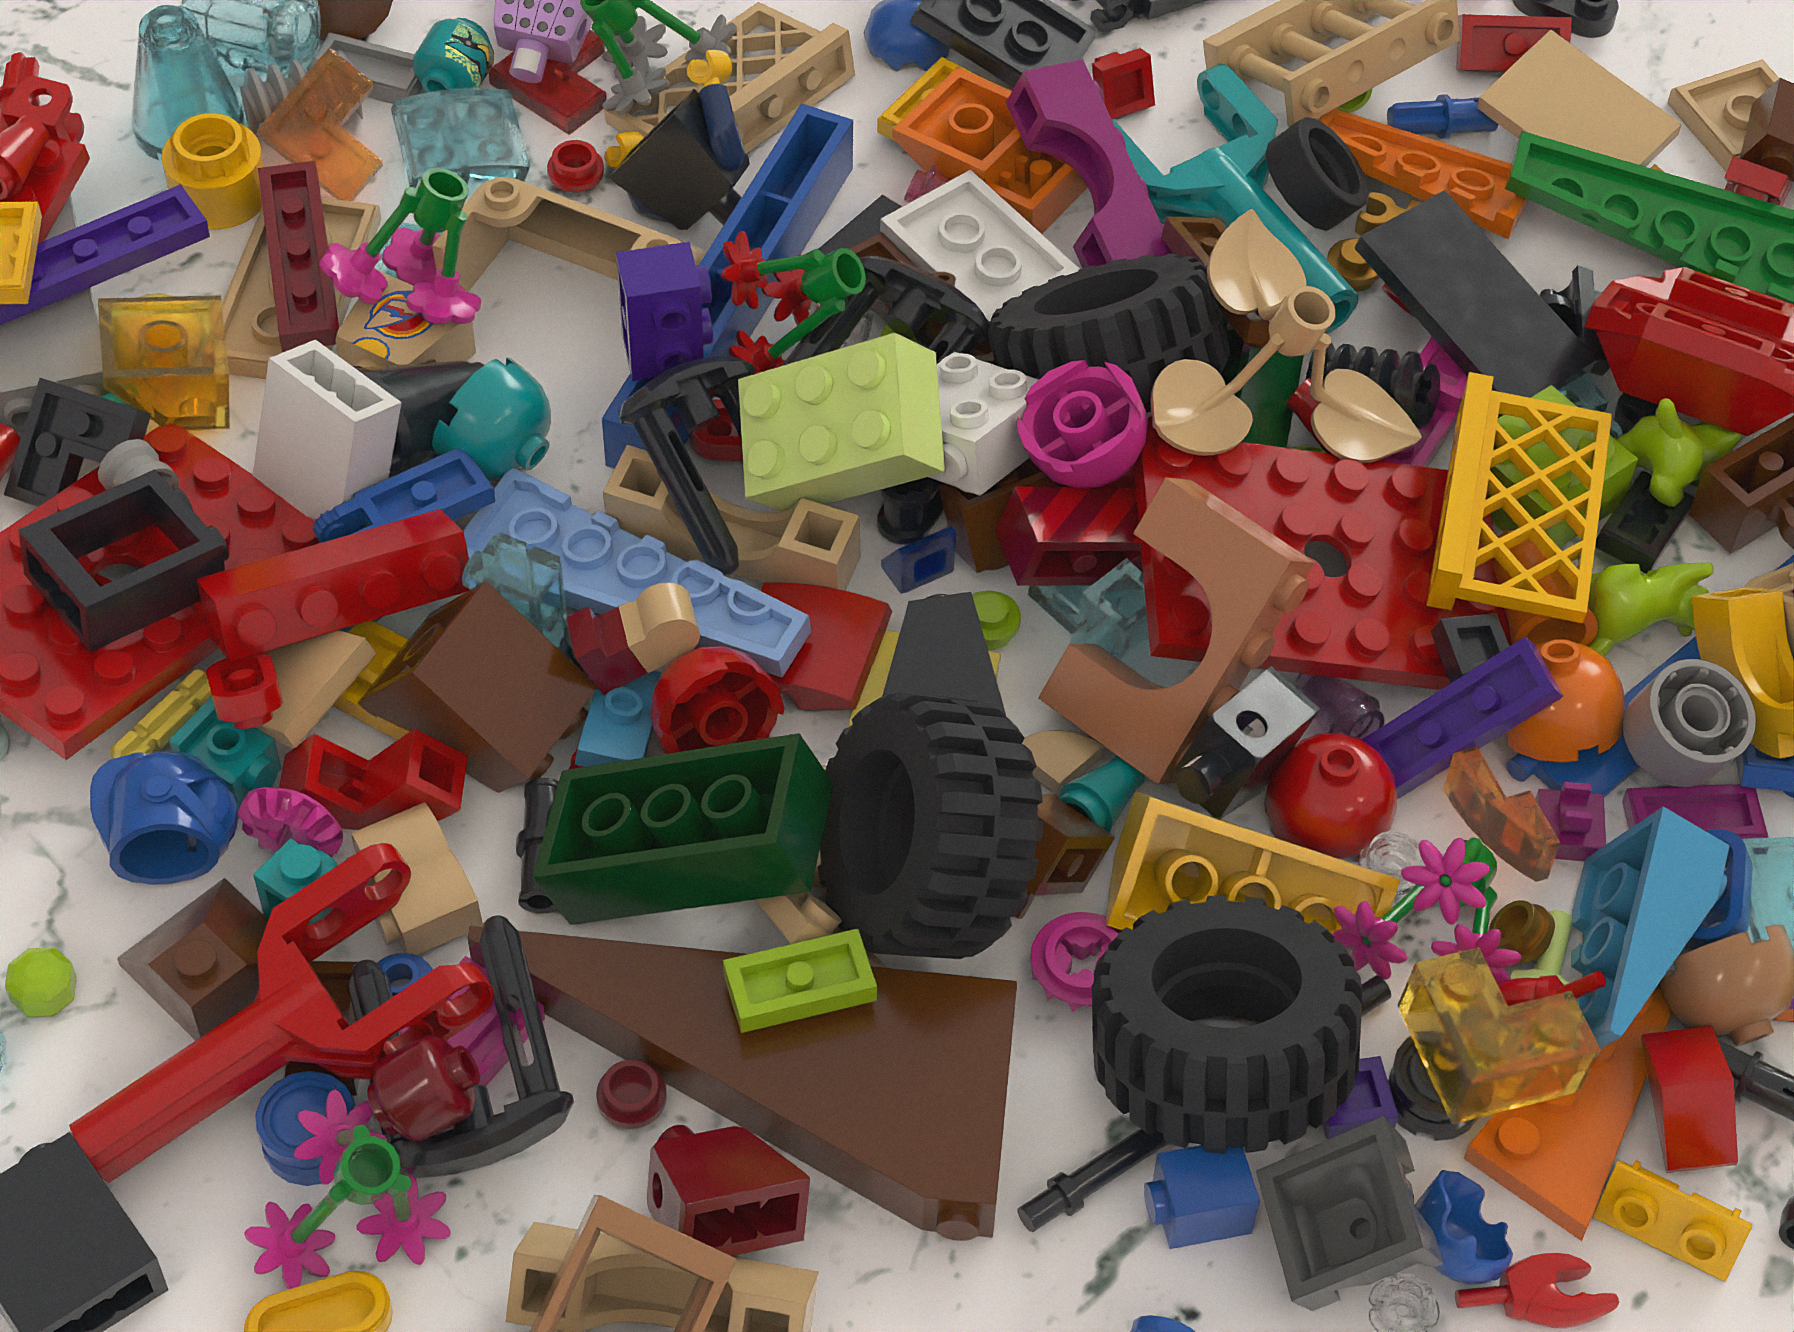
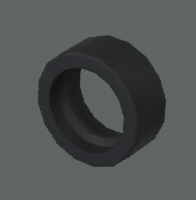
[1265,117,1368,231]

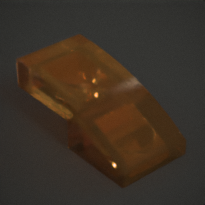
[1443,746,1560,882]

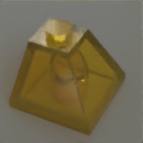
[98,295,230,431]

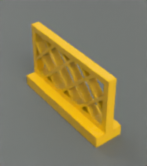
[1426,372,1612,623]

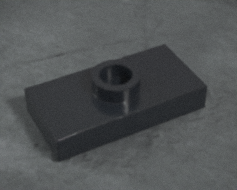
[1595,471,1694,574]

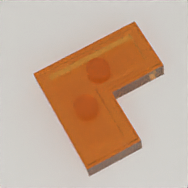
[257,47,383,201]

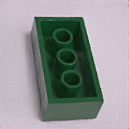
[532,733,833,925]

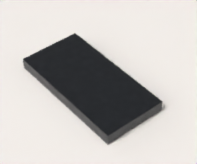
[1354,190,1597,416]

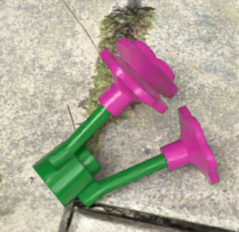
[319,168,481,324]

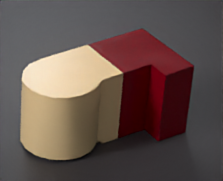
[566,583,700,695]

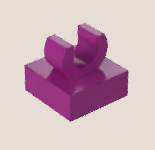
[1534,782,1606,862]

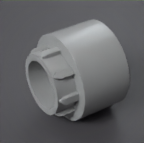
[1623,659,1756,787]

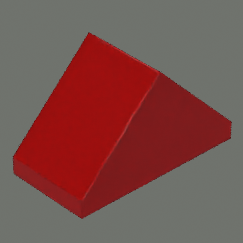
[1641,1026,1738,1173]

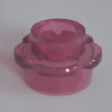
[904,165,951,203]

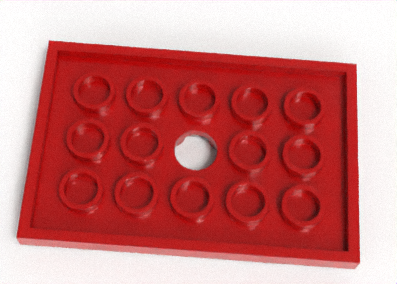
[0,419,323,760]
[1133,429,1512,690]

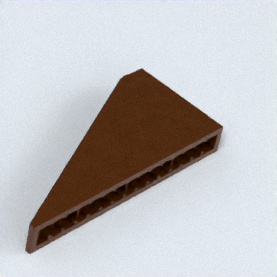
[467,926,1017,1241]

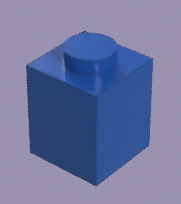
[1144,1145,1260,1249]

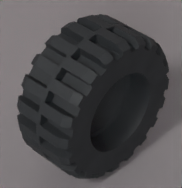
[988,254,1230,413]
[817,692,1043,959]
[1091,895,1363,1154]

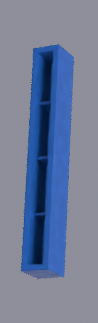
[602,103,853,469]

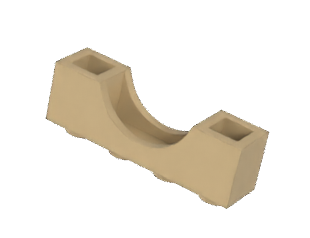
[603,445,861,591]
[505,1222,819,1332]

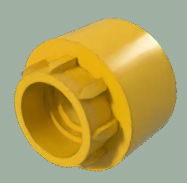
[161,113,264,229]

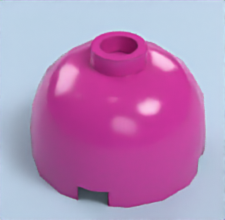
[1017,360,1148,489]

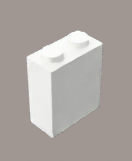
[252,339,402,527]

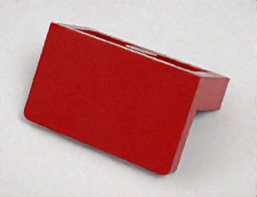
[1456,14,1572,72]

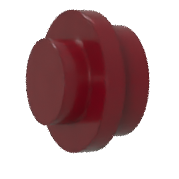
[596,1060,667,1129]

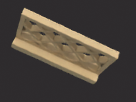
[604,2,855,154]

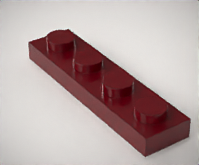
[258,161,340,352]

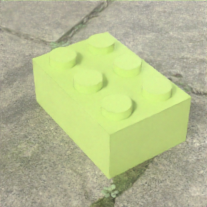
[738,332,945,511]

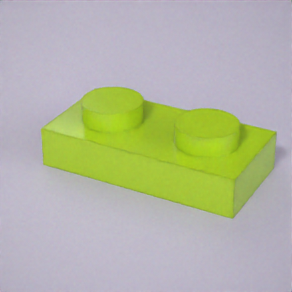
[723,929,877,1033]

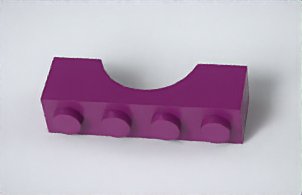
[1005,59,1174,268]

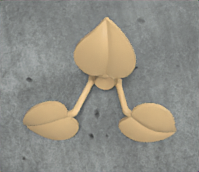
[1150,209,1422,463]

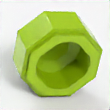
[5,948,77,1017]

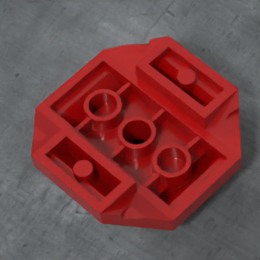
[1585,267,1794,436]

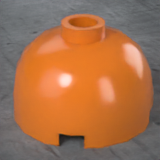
[1506,639,1625,763]

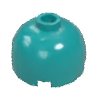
[432,357,551,481]

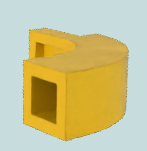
[1691,587,1794,759]

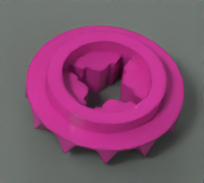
[237,787,344,857]
[1030,912,1122,1012]

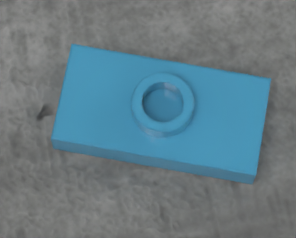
[575,670,662,767]

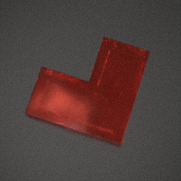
[489,30,607,135]

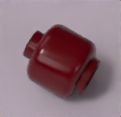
[367,1034,480,1142]

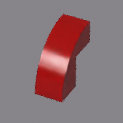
[279,728,468,830]

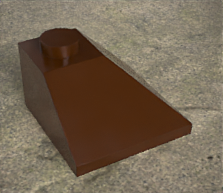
[117,878,269,1041]

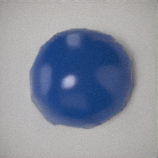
[863,0,950,71]
[1415,1170,1514,1284]

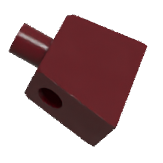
[646,1125,810,1256]

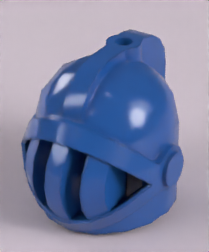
[90,751,239,885]

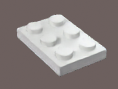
[880,170,1080,324]

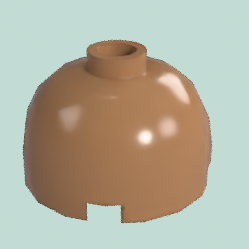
[1659,925,1794,1047]

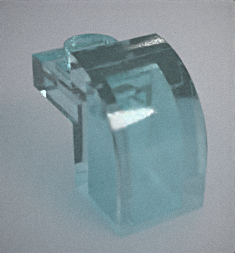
[1027,558,1149,661]

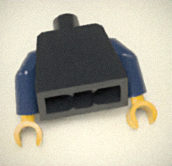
[604,50,750,230]

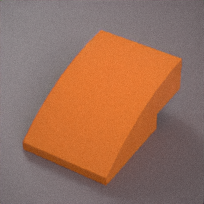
[892,67,1088,234]

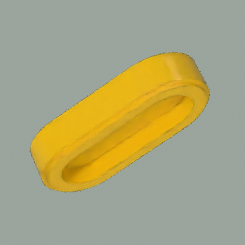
[244,1271,393,1332]

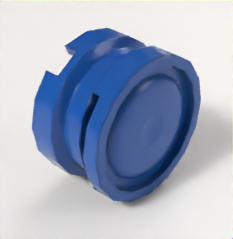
[255,1071,355,1186]

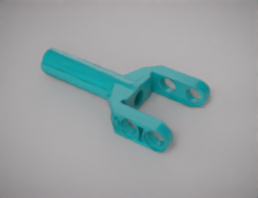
[1112,64,1359,333]

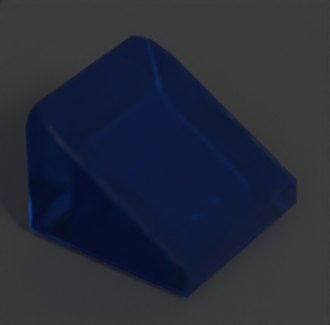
[881,525,956,594]

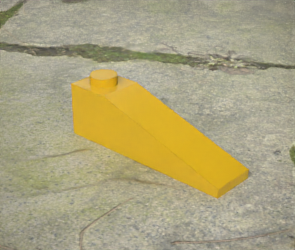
[1105,791,1400,934]

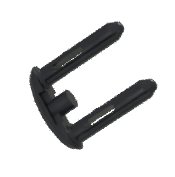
[781,256,989,366]
[619,357,756,576]
[348,915,574,1178]

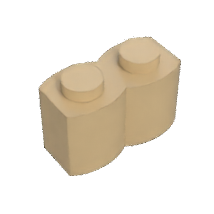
[346,802,483,955]

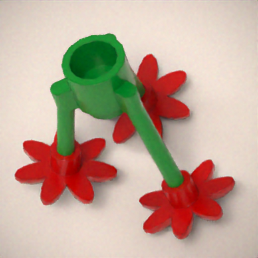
[720,231,866,374]

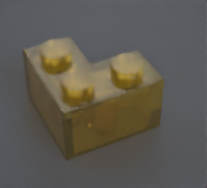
[1397,947,1601,1124]

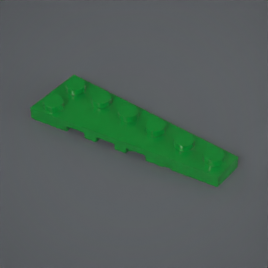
[1505,131,1794,304]

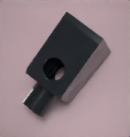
[1172,666,1320,819]

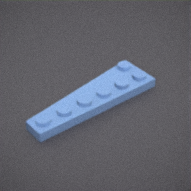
[463,468,811,677]

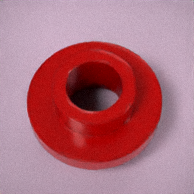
[547,140,604,192]

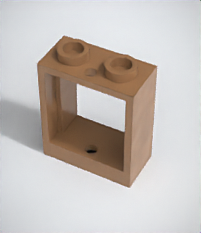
[529,1195,737,1332]

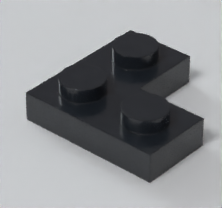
[4,378,151,507]

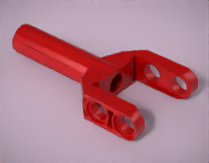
[69,843,495,1183]

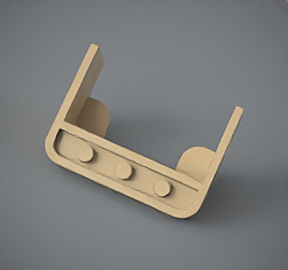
[432,177,707,292]

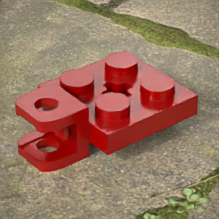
[0,75,90,243]

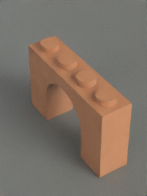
[1038,478,1315,784]

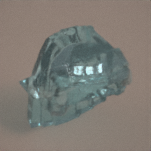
[175,0,321,82]

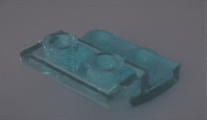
[391,88,530,188]

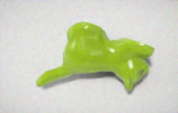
[1617,398,1743,507]
[1588,562,1714,657]

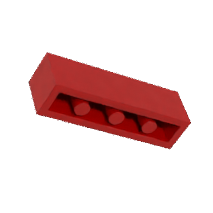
[196,509,475,662]

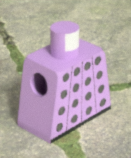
[494,0,593,83]

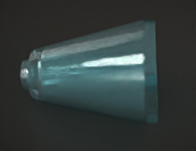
[131,5,245,160]

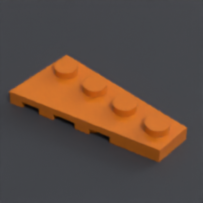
[1319,109,1530,239]
[1464,987,1672,1241]

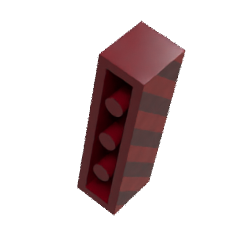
[995,486,1144,586]

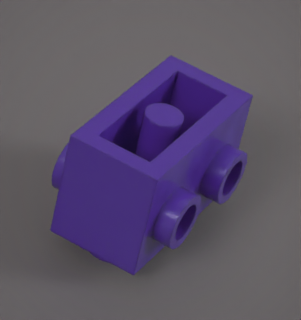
[616,242,713,381]

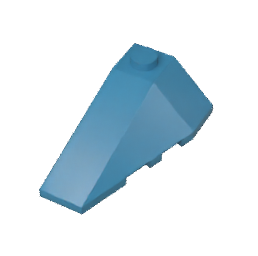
[1569,806,1730,1060]

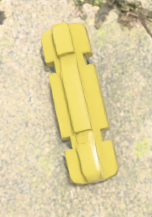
[110,669,212,759]

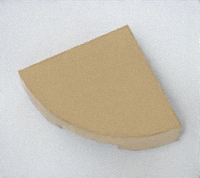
[1022,730,1103,796]

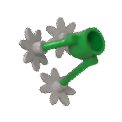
[580,0,737,115]

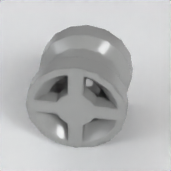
[98,439,179,490]

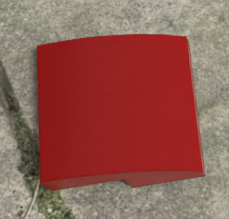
[761,582,893,710]

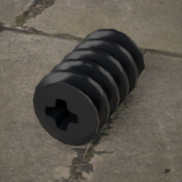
[1305,343,1440,430]

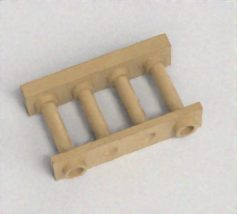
[1203,0,1460,127]

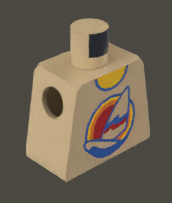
[336,270,476,369]

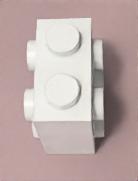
[929,352,1038,496]

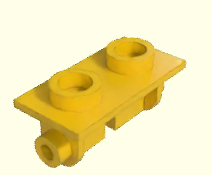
[1592,1160,1752,1282]

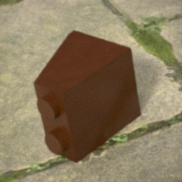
[358,581,597,793]

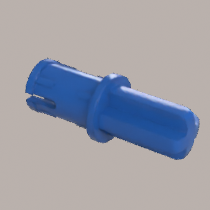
[1387,94,1499,139]

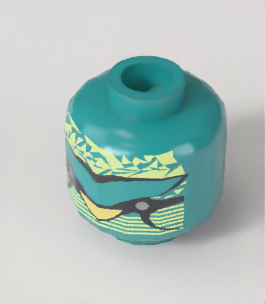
[413,18,495,101]

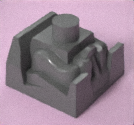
[1256,1116,1444,1311]

